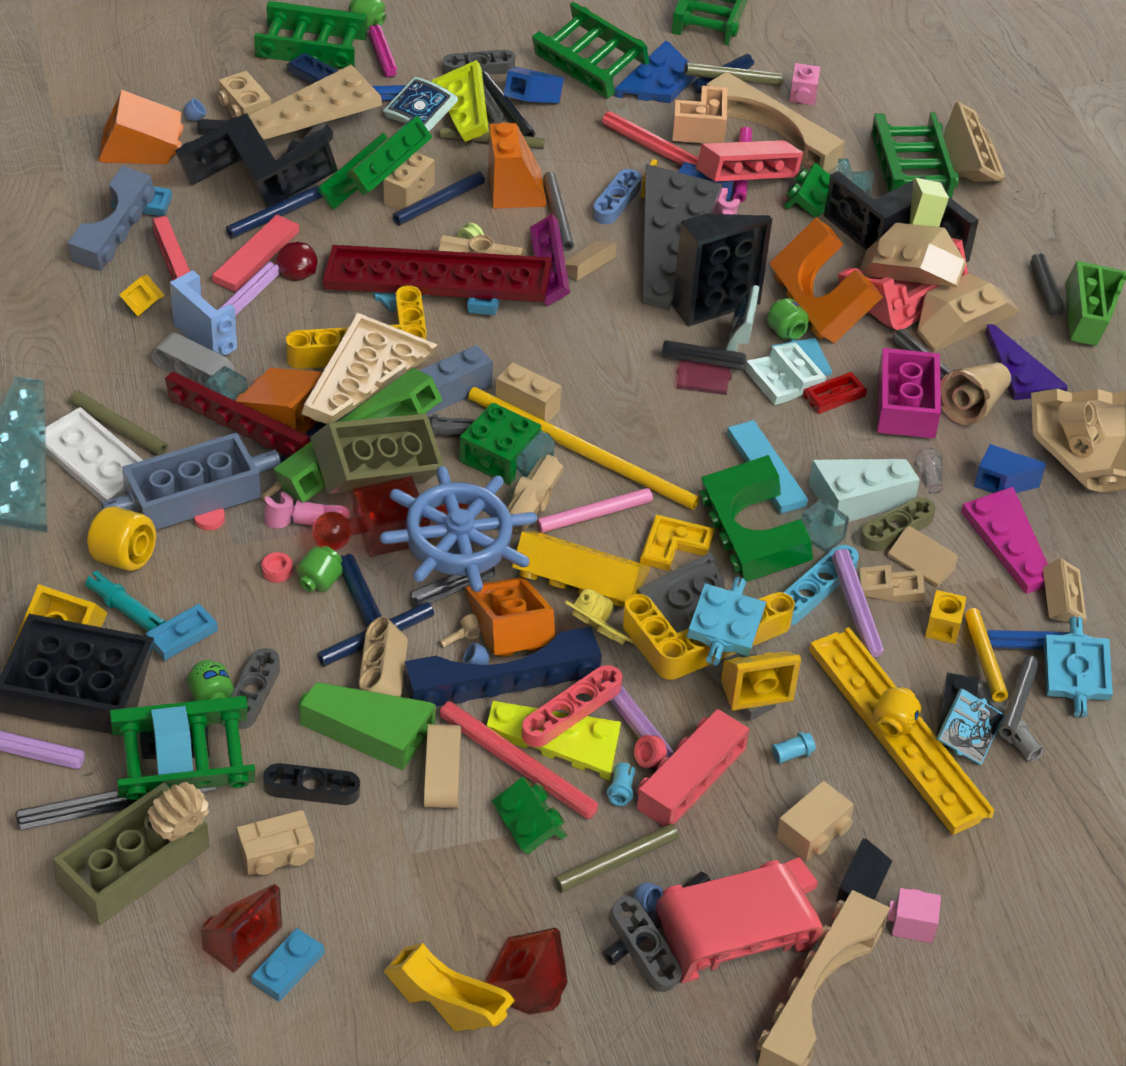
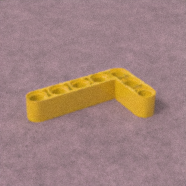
[286,285,427,369]
[623,592,794,680]

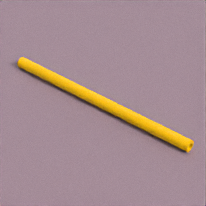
[468,387,700,510]

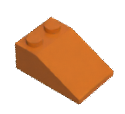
[465,577,555,656]

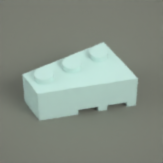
[809,459,920,526]

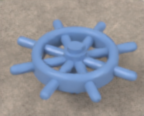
[380,466,537,592]

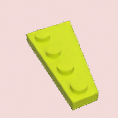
[431,60,489,142]
[487,701,621,781]

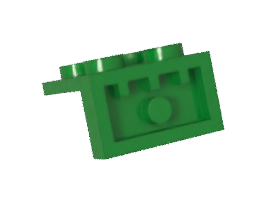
[459,403,541,486]

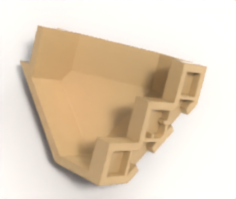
[1031,389,1126,493]

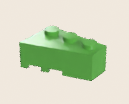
[1065,261,1126,346]

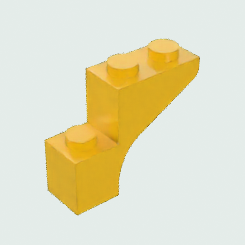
[383,943,515,1032]

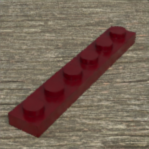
[165,371,310,458]

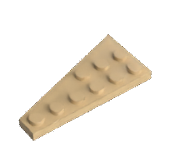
[249,64,382,140]
[302,313,438,424]

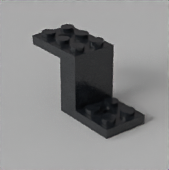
[175,113,338,208]
[824,171,979,263]

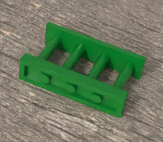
[671,0,748,46]
[254,1,367,69]
[532,1,649,99]
[871,112,959,198]
[317,115,433,210]
[110,696,255,800]

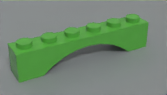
[273,368,443,503]

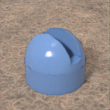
[184,98,207,121]
[462,642,489,665]
[633,882,663,912]

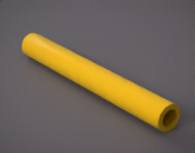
[965,608,1008,702]

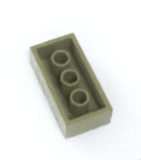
[310,413,444,494]
[52,782,210,926]

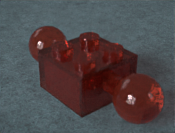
[312,476,469,557]

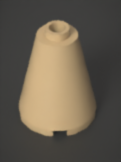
[940,363,1011,425]

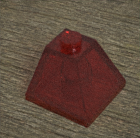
[201,884,282,973]
[484,927,568,1015]

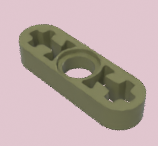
[861,497,936,551]

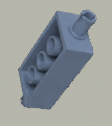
[101,432,281,530]

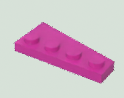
[961,487,1048,594]

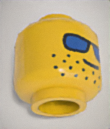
[873,687,921,737]

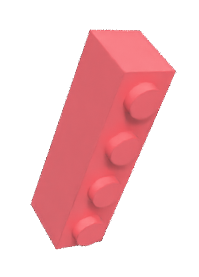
[696,140,804,181]
[636,709,749,827]

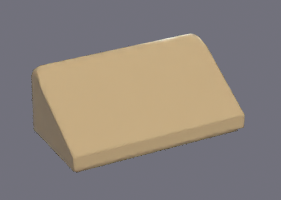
[565,241,617,281]
[887,526,958,587]
[1043,558,1087,624]

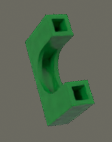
[698,455,813,582]

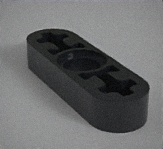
[263,763,360,805]

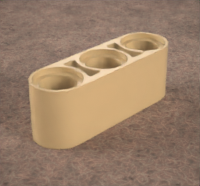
[359,616,408,697]
[424,724,461,808]

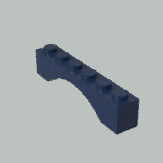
[404,626,602,707]

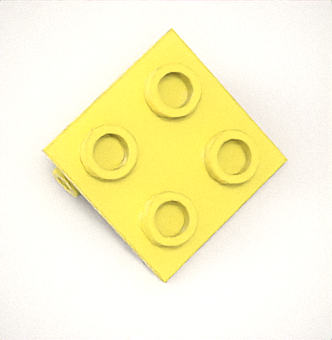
[565,589,635,645]

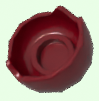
[276,241,318,281]

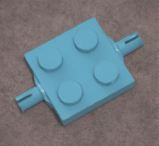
[687,577,766,665]
[1044,616,1113,718]

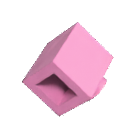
[789,63,820,105]
[887,888,941,943]

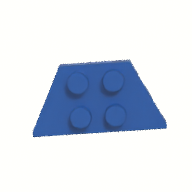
[614,40,696,103]

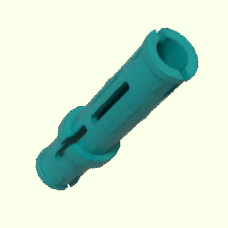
[85,571,166,632]

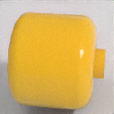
[87,506,157,571]

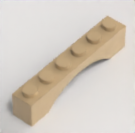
[706,71,845,172]
[756,890,890,1066]

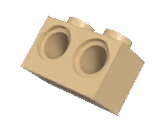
[217,70,271,118]

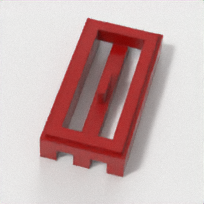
[803,372,867,414]

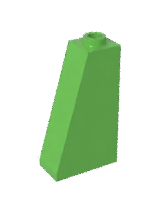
[298,682,436,771]

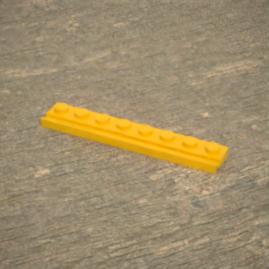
[809,627,994,835]

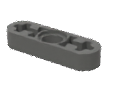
[443,49,516,75]
[231,648,280,729]
[609,896,682,992]

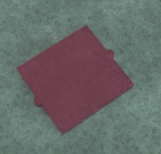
[676,360,732,395]

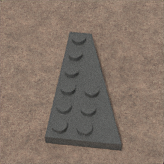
[643,164,722,311]
[637,552,776,721]

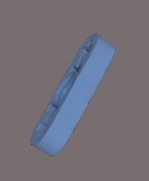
[593,169,641,224]

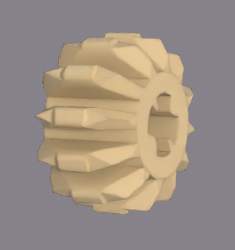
[148,782,209,842]

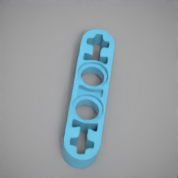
[784,545,859,625]

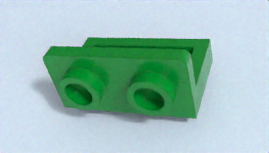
[784,163,830,218]
[492,777,567,855]

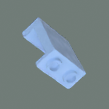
[170,270,237,356]

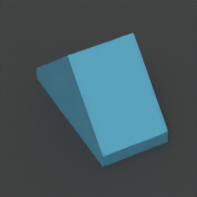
[151,706,193,775]

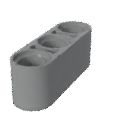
[151,332,235,392]

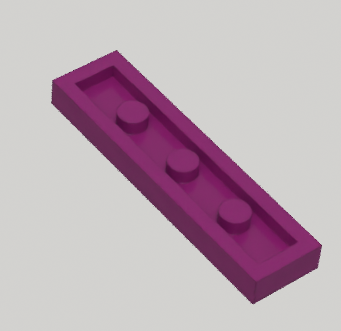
[530,214,570,306]

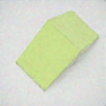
[910,178,949,227]

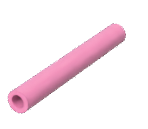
[536,488,653,533]

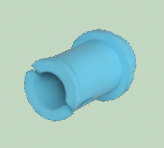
[771,732,816,765]
[607,763,635,806]

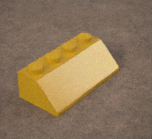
[512,531,651,607]

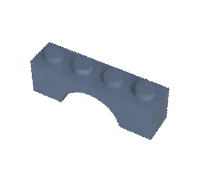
[68,166,155,271]

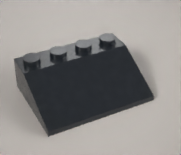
[672,213,773,327]
[0,614,154,736]

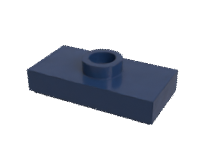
[287,52,338,84]

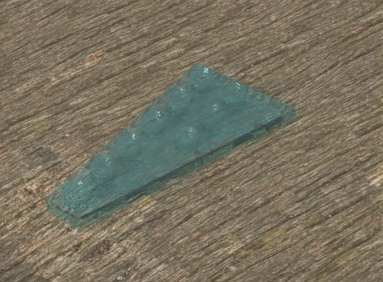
[0,376,47,532]

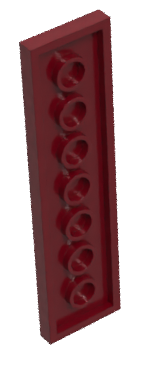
[323,244,552,302]

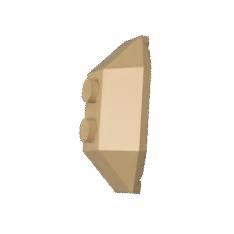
[943,101,1006,182]
[860,223,966,287]
[917,273,1019,353]

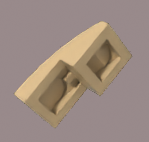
[860,565,926,602]

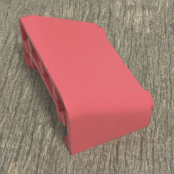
[838,238,968,330]
[655,860,823,983]

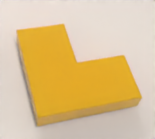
[640,514,715,571]

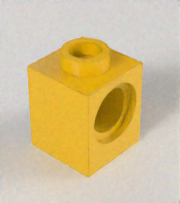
[925,590,967,644]

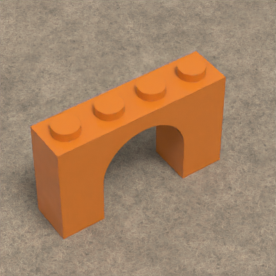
[769,217,883,344]

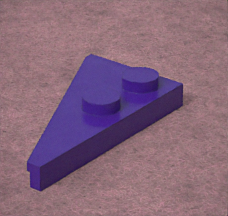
[985,324,1068,400]

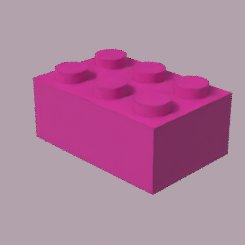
[877,348,941,438]

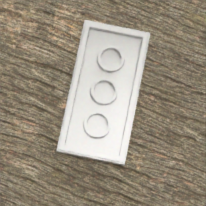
[32,407,143,501]

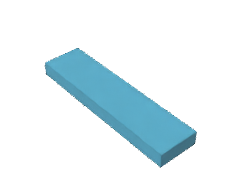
[727,420,808,514]

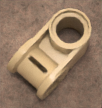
[1058,401,1105,457]

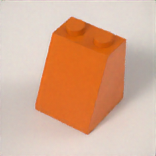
[98,90,184,164]
[488,123,546,209]
[235,368,323,434]

